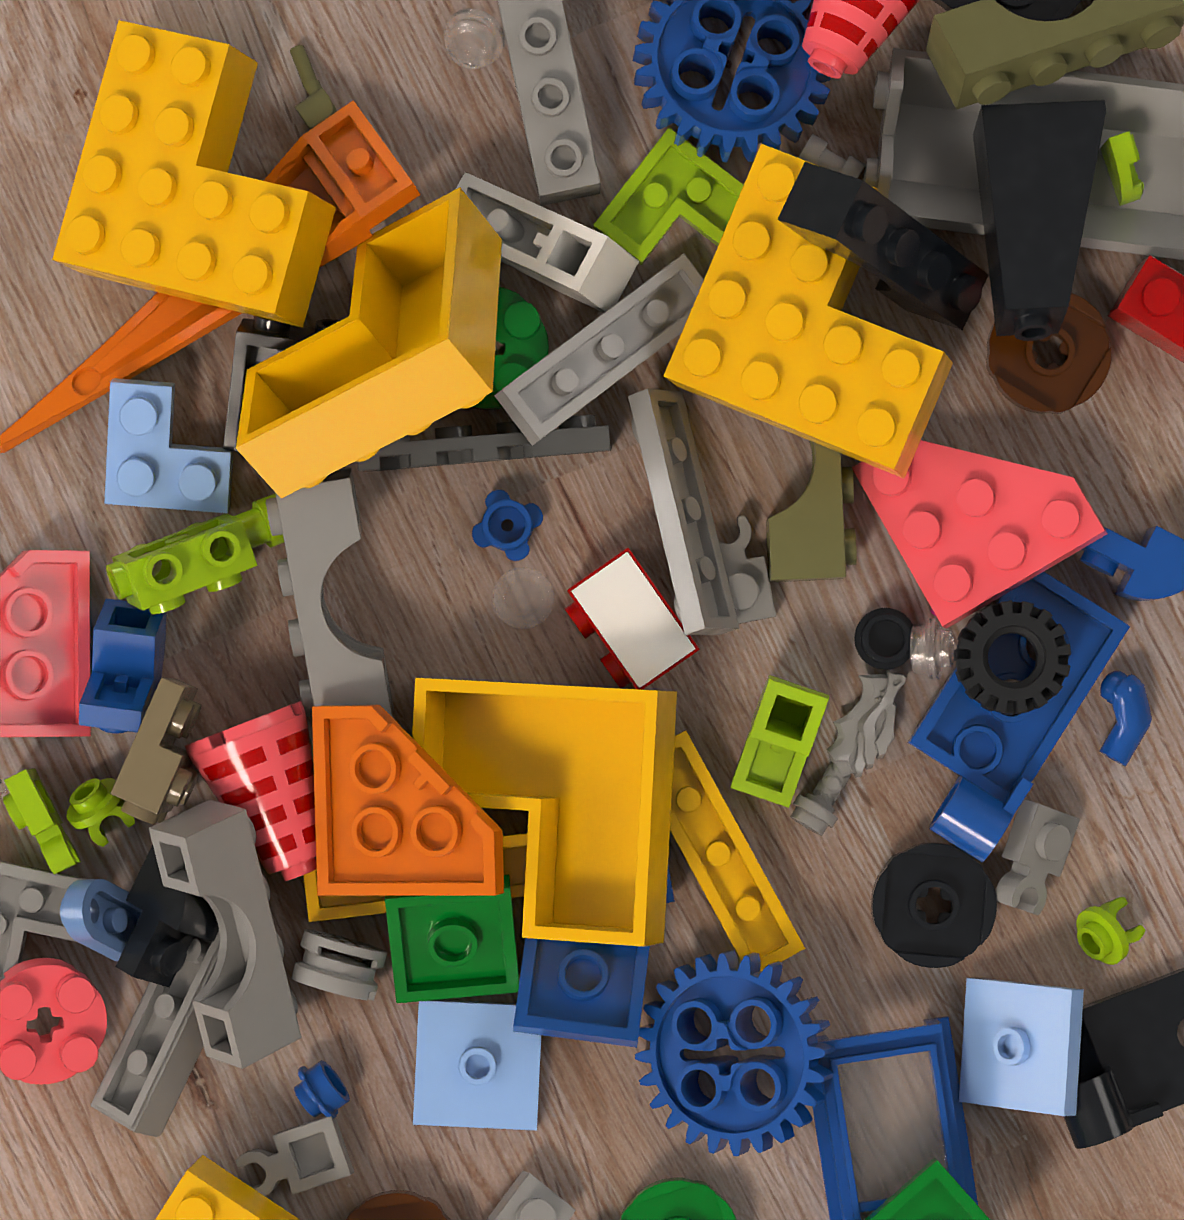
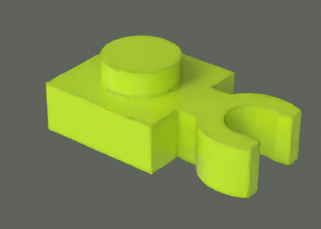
[3,768,81,874]

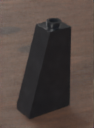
[973,100,1106,341]

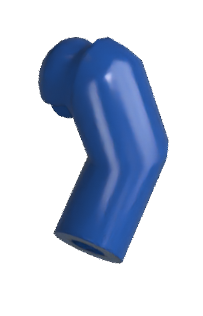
[1099,671,1152,767]

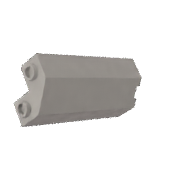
[863,48,1184,260]

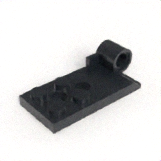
[1063,968,1184,1149]

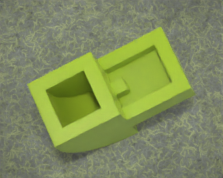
[730,675,829,808]

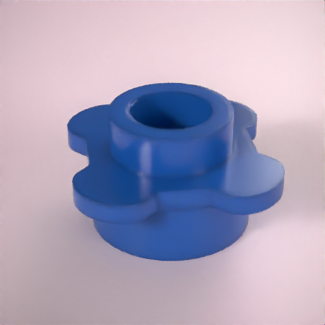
[472,490,543,561]

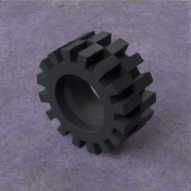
[953,600,1071,715]

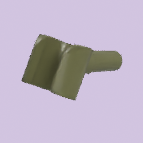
[290,45,337,129]

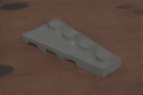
[358,415,611,472]

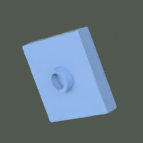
[959,978,1084,1116]
[413,1000,542,1131]

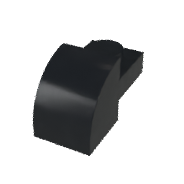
[115,845,219,988]

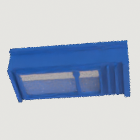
[812,1016,978,1220]

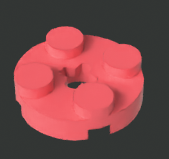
[0,958,107,1085]

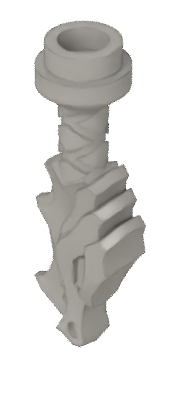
[790,670,907,836]

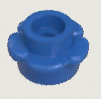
[294,1060,350,1119]

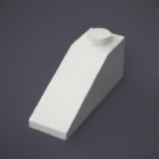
[456,172,639,313]

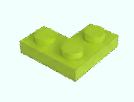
[593,128,744,265]

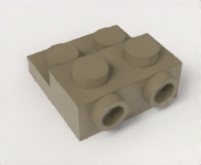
[111,677,202,825]

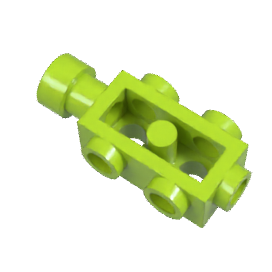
[106,493,284,614]

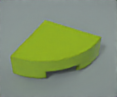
[1100,131,1144,206]

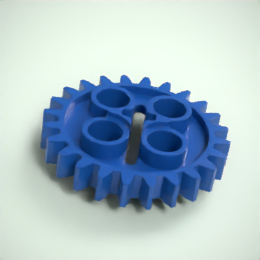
[632,0,831,163]
[634,950,835,1156]

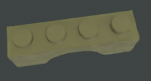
[926,0,1184,109]
[766,440,857,582]

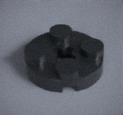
[871,843,997,968]

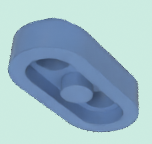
[60,879,143,962]

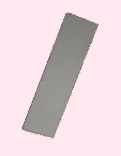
[90,929,220,1137]

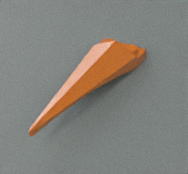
[0,100,420,453]

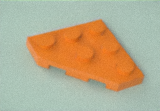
[312,704,504,896]

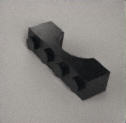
[777,162,989,331]

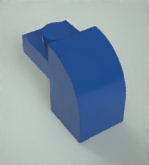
[79,598,167,734]

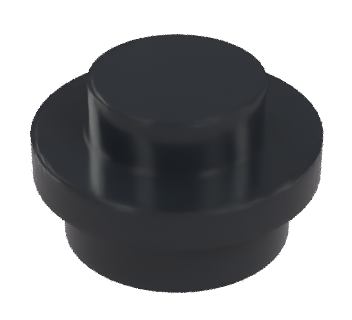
[854,608,917,670]

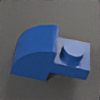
[1080,526,1184,601]

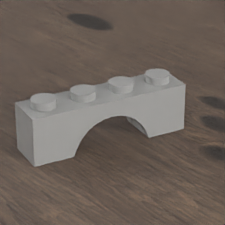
[266,468,394,717]
[149,800,302,1069]

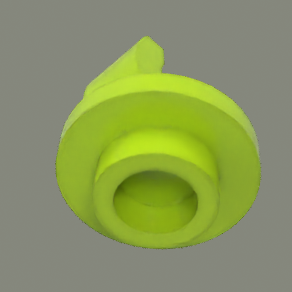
[66,778,135,847]
[1076,897,1146,965]

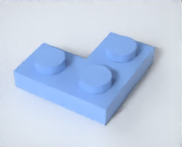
[104,378,233,513]

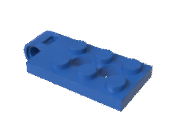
[907,572,1130,862]

